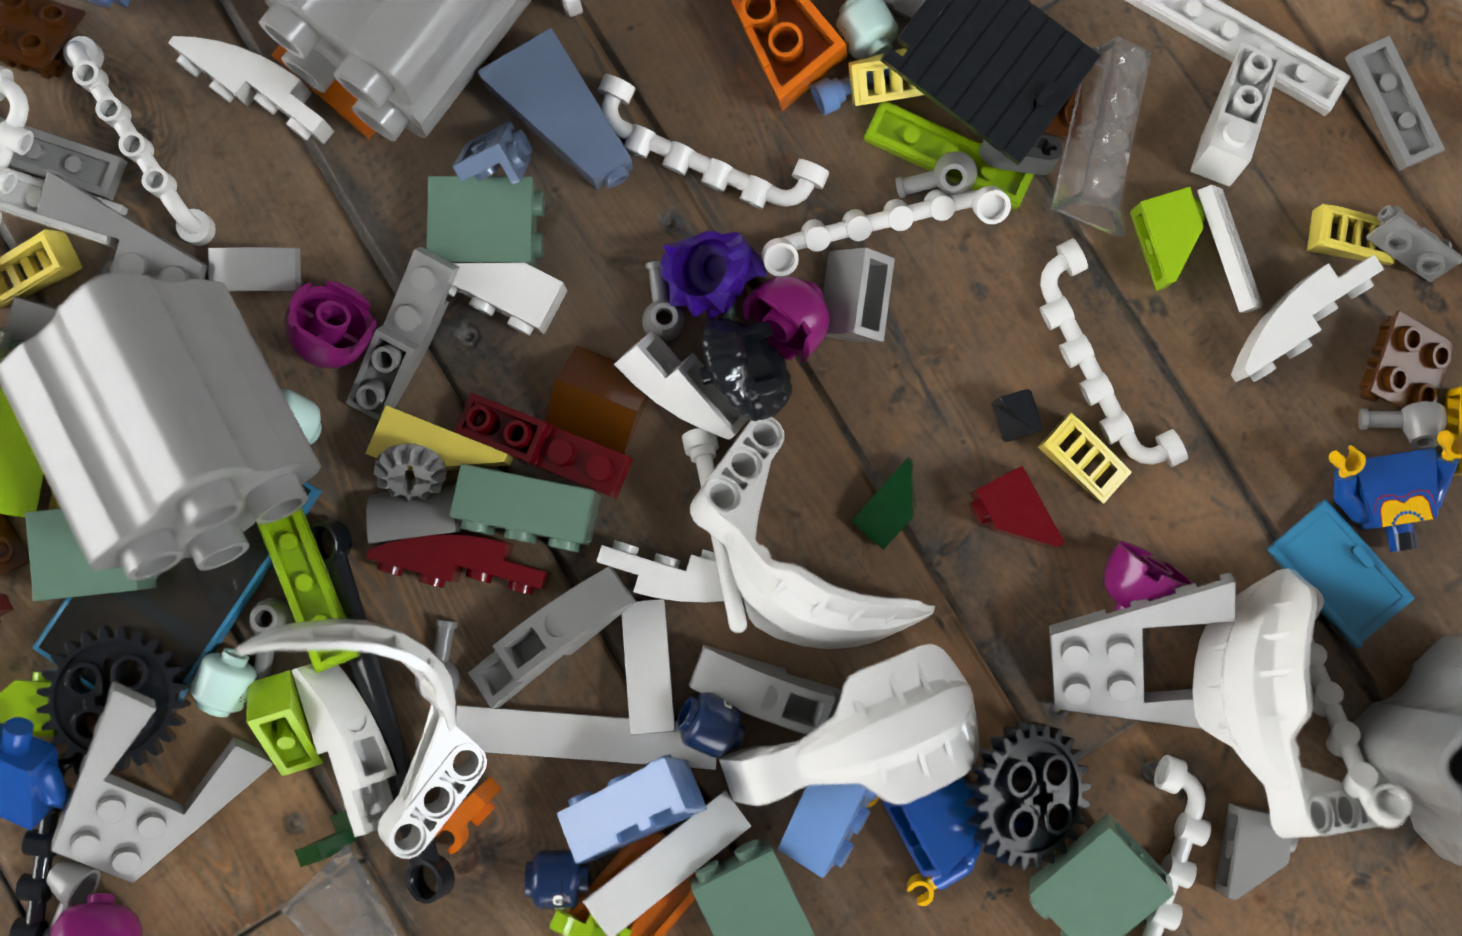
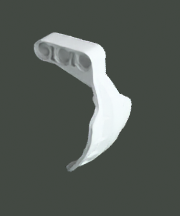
[690,417,935,649]
[1192,568,1380,839]
[235,619,487,858]
[719,644,979,806]

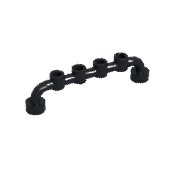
[9,752,82,936]

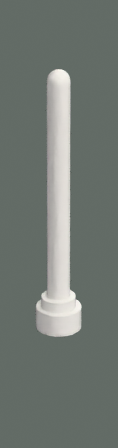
[682,428,747,633]

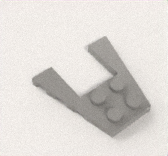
[6,172,208,340]
[1049,573,1235,729]
[52,682,273,883]

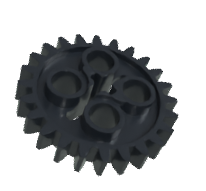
[36,625,191,771]
[965,721,1091,870]

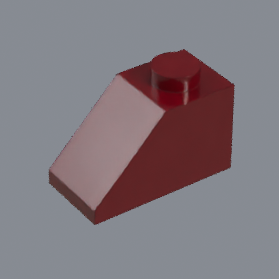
[969,465,1065,548]

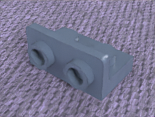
[452,121,532,185]

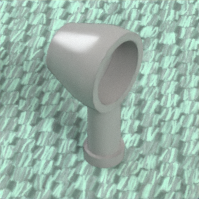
[895,151,977,199]
[642,261,685,343]
[1358,401,1447,449]
[249,598,295,679]
[415,619,460,697]
[43,860,101,936]

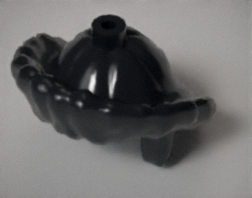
[699,318,793,421]

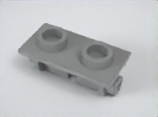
[1366,205,1462,282]

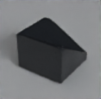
[991,388,1043,442]

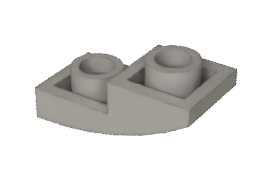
[208,247,301,292]

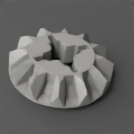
[373,444,446,503]

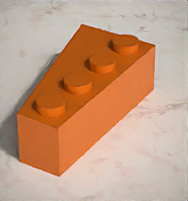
[730,0,848,112]

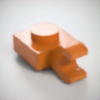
[434,777,502,854]

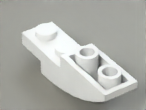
[168,36,334,144]
[1231,255,1384,382]
[596,540,744,603]
[291,664,397,837]

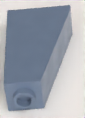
[477,28,633,190]

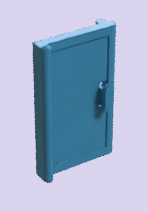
[1265,499,1415,649]

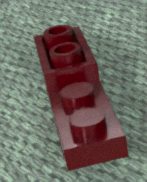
[454,392,633,499]
[366,535,550,595]

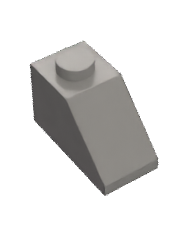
[1214,803,1298,900]

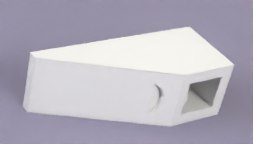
[1190,43,1282,187]
[448,263,568,336]

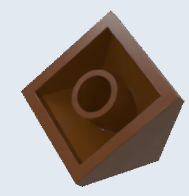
[545,346,648,455]

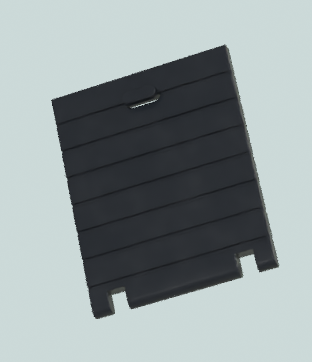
[880,0,1101,165]

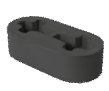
[979,134,1063,175]

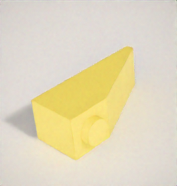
[365,405,513,473]

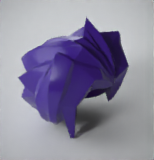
[660,231,767,322]

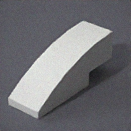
[614,330,748,440]

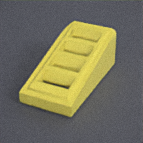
[848,48,924,106]
[1307,204,1395,266]
[0,229,82,308]
[1038,413,1132,504]

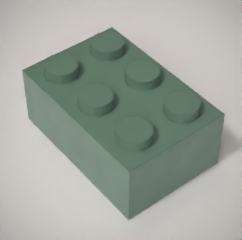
[449,464,601,552]

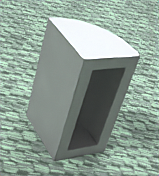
[823,248,895,343]
[366,483,463,545]

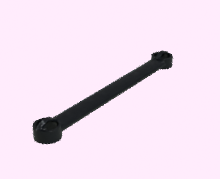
[310,520,455,904]

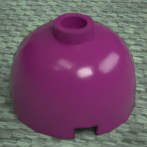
[742,275,830,362]
[284,281,377,369]
[1103,540,1194,611]
[49,894,143,936]

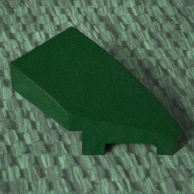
[851,456,916,550]
[294,810,360,867]

